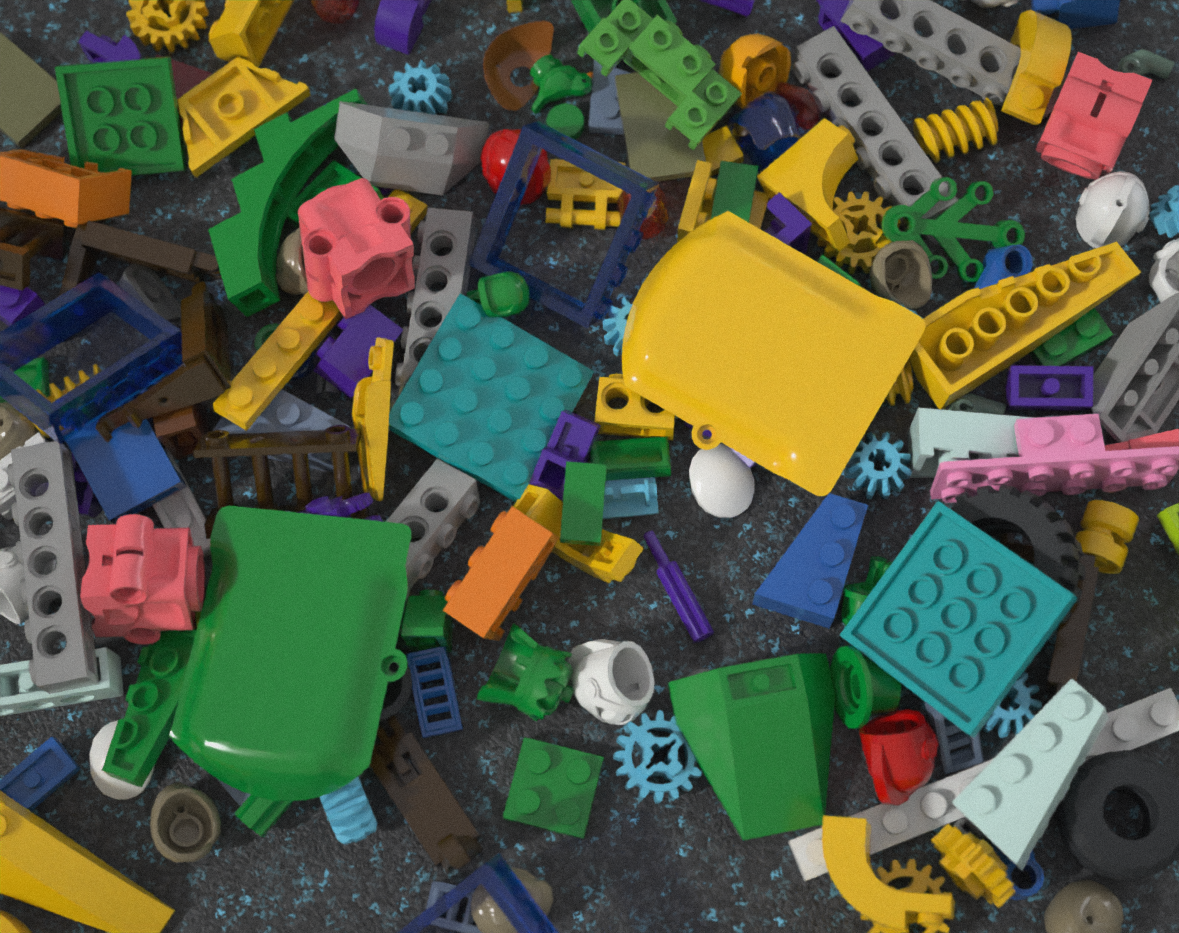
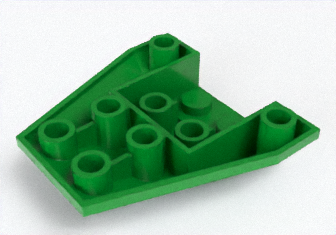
[667,653,835,841]

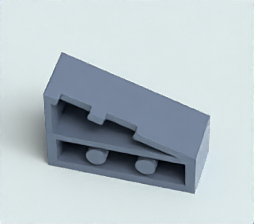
[213,389,351,472]

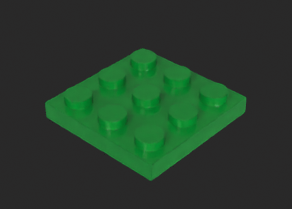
[55,56,187,175]

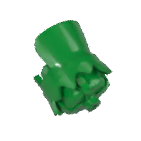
[477,623,574,722]

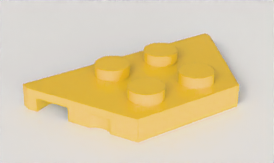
[178,57,311,178]

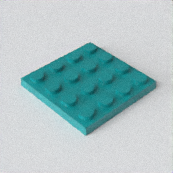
[388,293,594,502]
[840,501,1078,738]

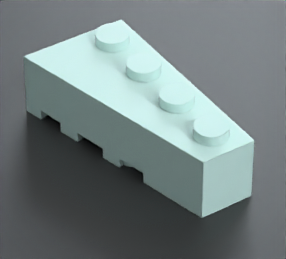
[908,408,1055,478]
[952,678,1109,870]

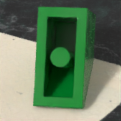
[401,590,453,652]

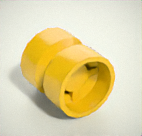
[1075,500,1139,574]

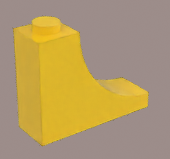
[757,118,858,252]

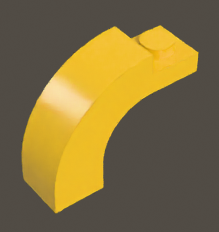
[1001,10,1071,125]
[513,484,644,584]
[822,816,955,933]

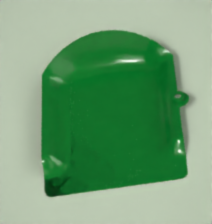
[169,506,412,801]

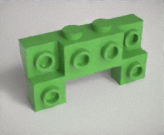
[577,0,742,151]

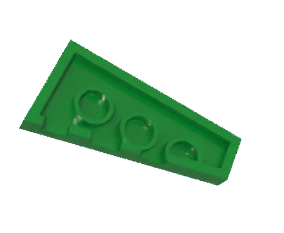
[102,629,197,788]

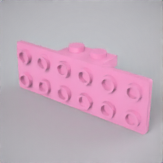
[930,414,1179,503]

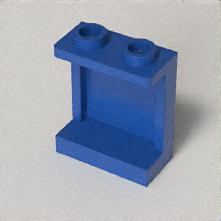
[64,399,187,524]

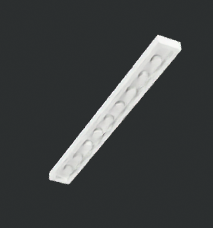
[788,688,1179,882]

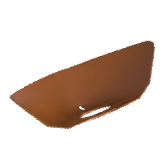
[483,21,554,110]

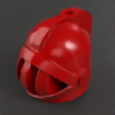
[481,129,551,205]
[859,710,938,806]

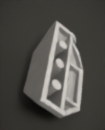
[335,101,489,195]
[1092,293,1179,442]

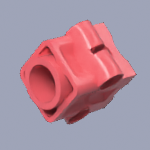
[1035,52,1153,180]
[298,178,415,320]
[80,514,205,645]

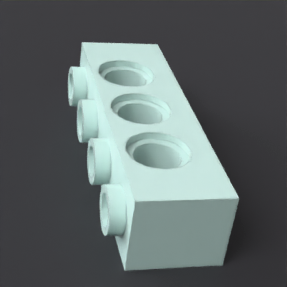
[0,647,124,716]

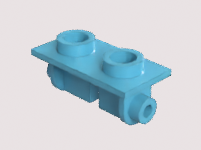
[603,477,659,519]

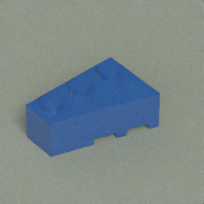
[752,493,868,629]

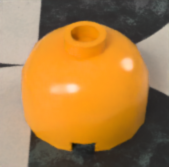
[719,34,791,113]

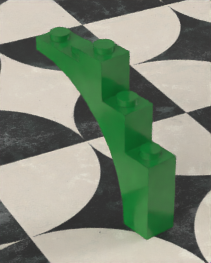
[208,89,368,317]

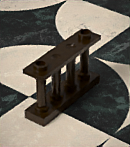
[0,207,66,291]
[193,425,370,539]

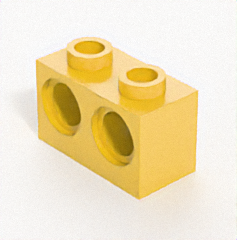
[595,374,675,440]

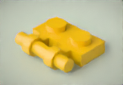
[546,159,625,230]

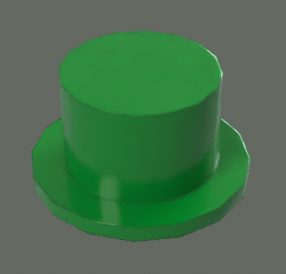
[830,646,901,729]

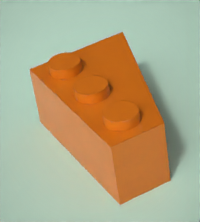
[0,149,132,228]
[443,506,559,641]

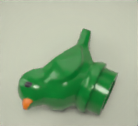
[530,54,594,114]

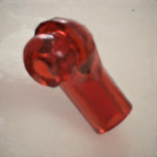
[774,81,821,130]

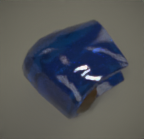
[728,90,802,174]

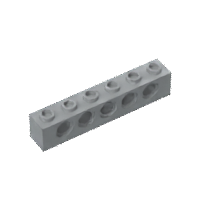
[840,0,1068,122]
[792,26,958,235]
[390,208,476,411]
[7,440,99,694]
[386,459,480,602]

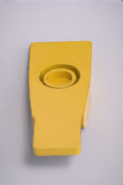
[352,337,394,501]

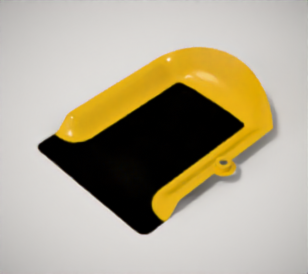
[622,211,925,496]

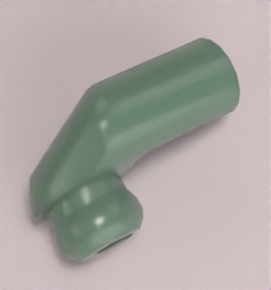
[1118,49,1175,80]
[949,393,1006,415]

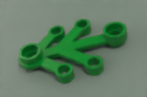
[882,177,1025,282]

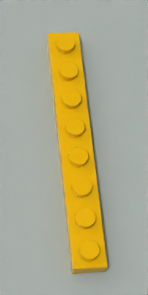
[213,189,427,431]

